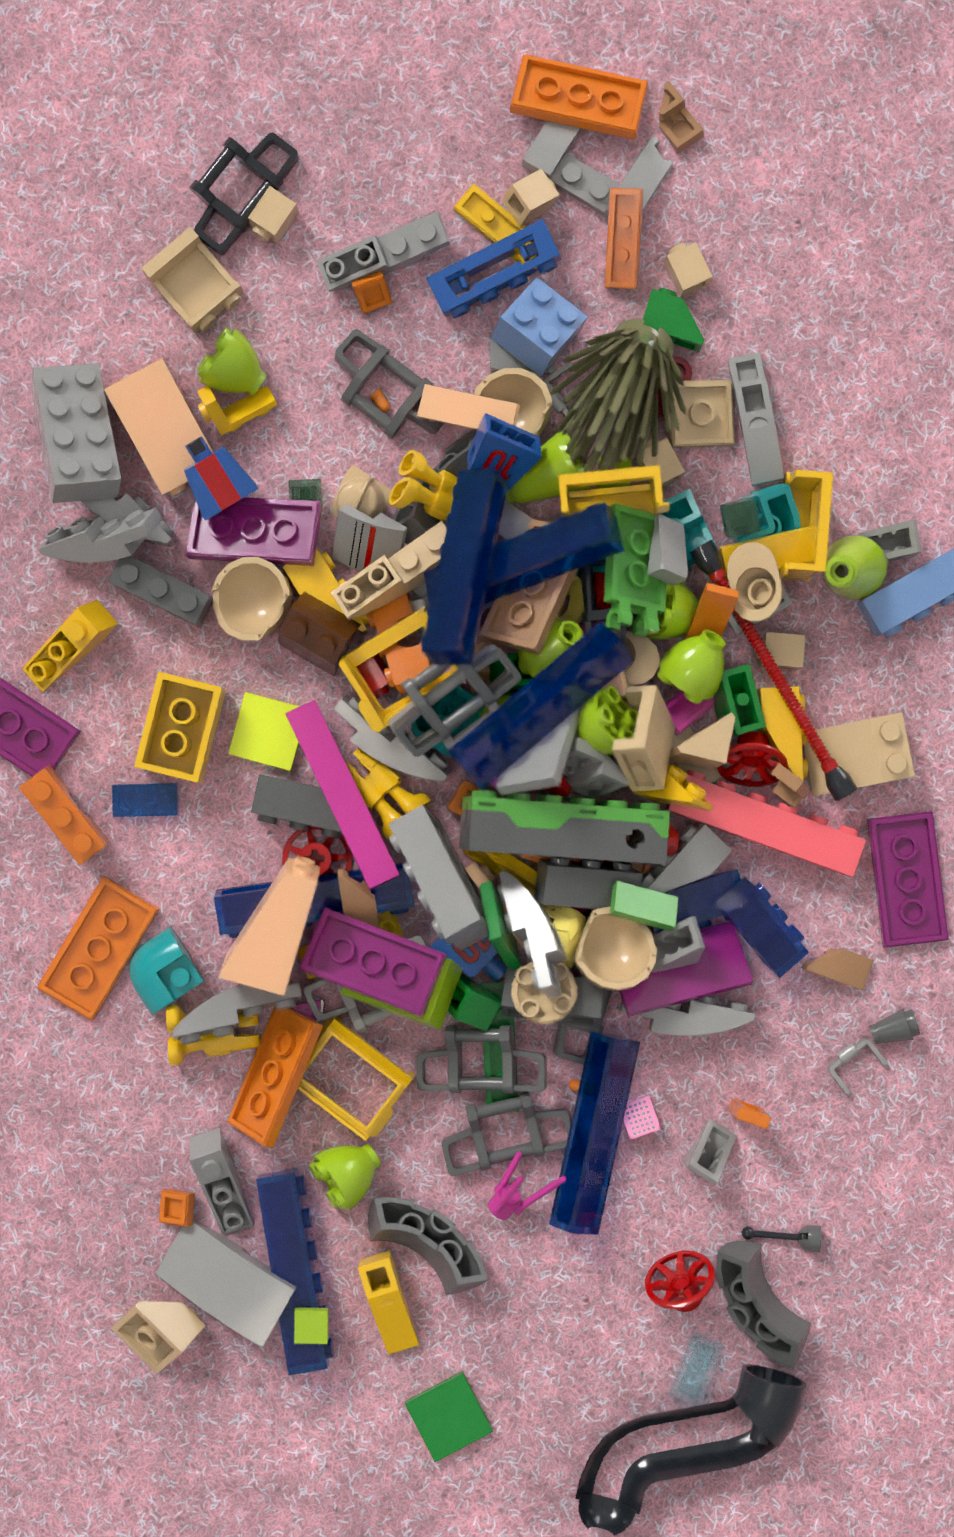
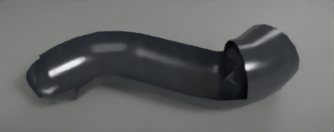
[575,1364,806,1535]

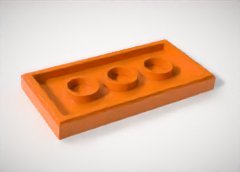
[509,54,648,140]
[36,876,159,1021]
[227,1006,323,1148]

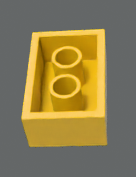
[134,671,227,784]

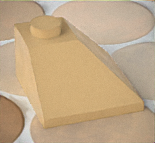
[110,1301,206,1374]

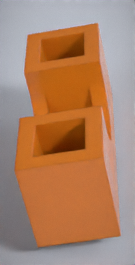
[366,593,436,695]
[18,764,109,865]

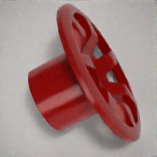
[717,732,788,787]
[282,825,353,894]
[645,1250,715,1312]

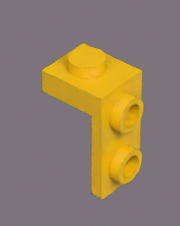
[197,386,277,436]

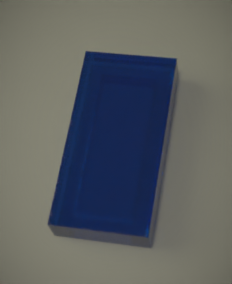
[112,783,179,817]

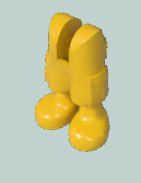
[389,449,484,529]
[345,747,432,842]
[166,1004,260,1066]

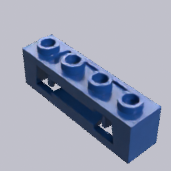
[426,219,561,319]

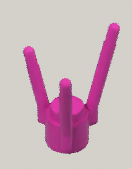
[488,1151,567,1220]

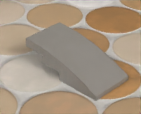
[155,1219,296,1348]

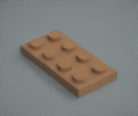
[479,519,592,655]

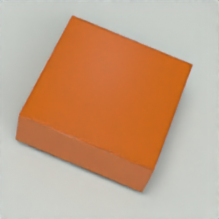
[351,271,393,314]
[159,1189,195,1227]

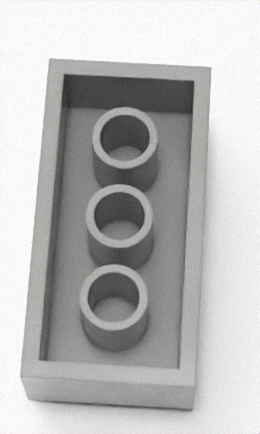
[31,363,121,503]
[389,805,489,950]

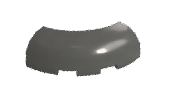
[393,429,476,544]
[368,1197,488,1295]
[716,1241,811,1370]

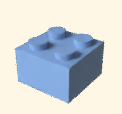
[491,277,588,377]

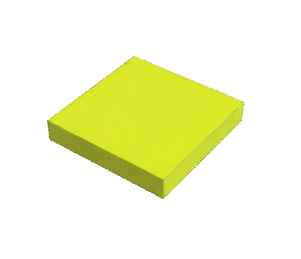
[228,692,300,771]

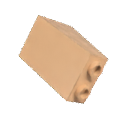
[104,357,213,496]
[219,856,320,996]

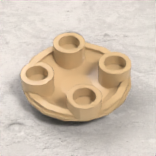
[511,962,577,1024]

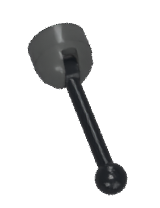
[741,1225,822,1253]

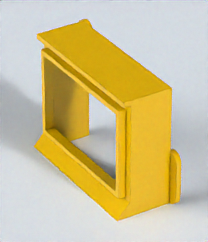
[556,465,670,527]
[779,470,834,581]
[338,606,458,732]
[297,1015,415,1141]

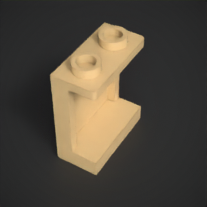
[141,227,244,334]
[612,685,675,791]

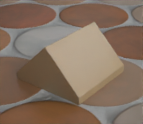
[669,712,735,770]

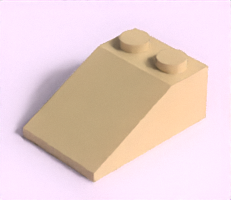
[803,712,915,796]

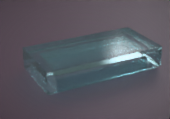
[668,1331,724,1406]

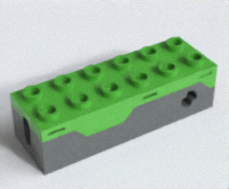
[459,790,679,865]

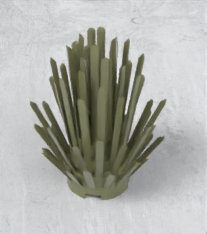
[550,319,686,472]

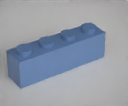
[857,548,954,638]

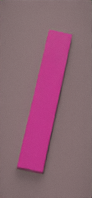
[285,700,400,890]

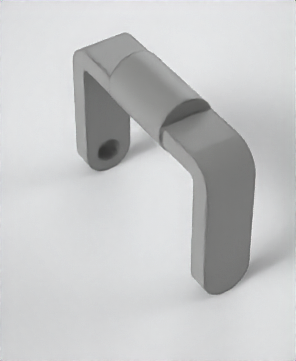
[544,362,572,417]
[828,1038,889,1097]

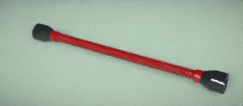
[689,539,858,801]

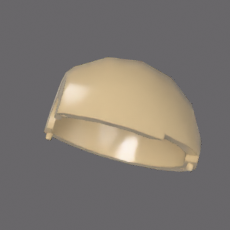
[474,368,553,436]
[211,557,292,641]
[574,906,657,991]

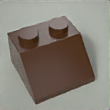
[278,592,361,676]

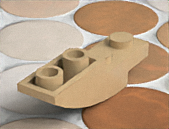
[331,521,462,620]

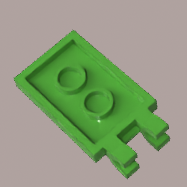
[604,503,666,637]

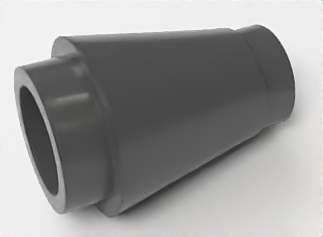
[869,1009,920,1044]

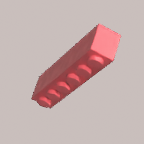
[665,769,866,877]

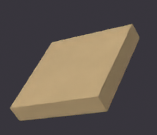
[669,380,735,448]

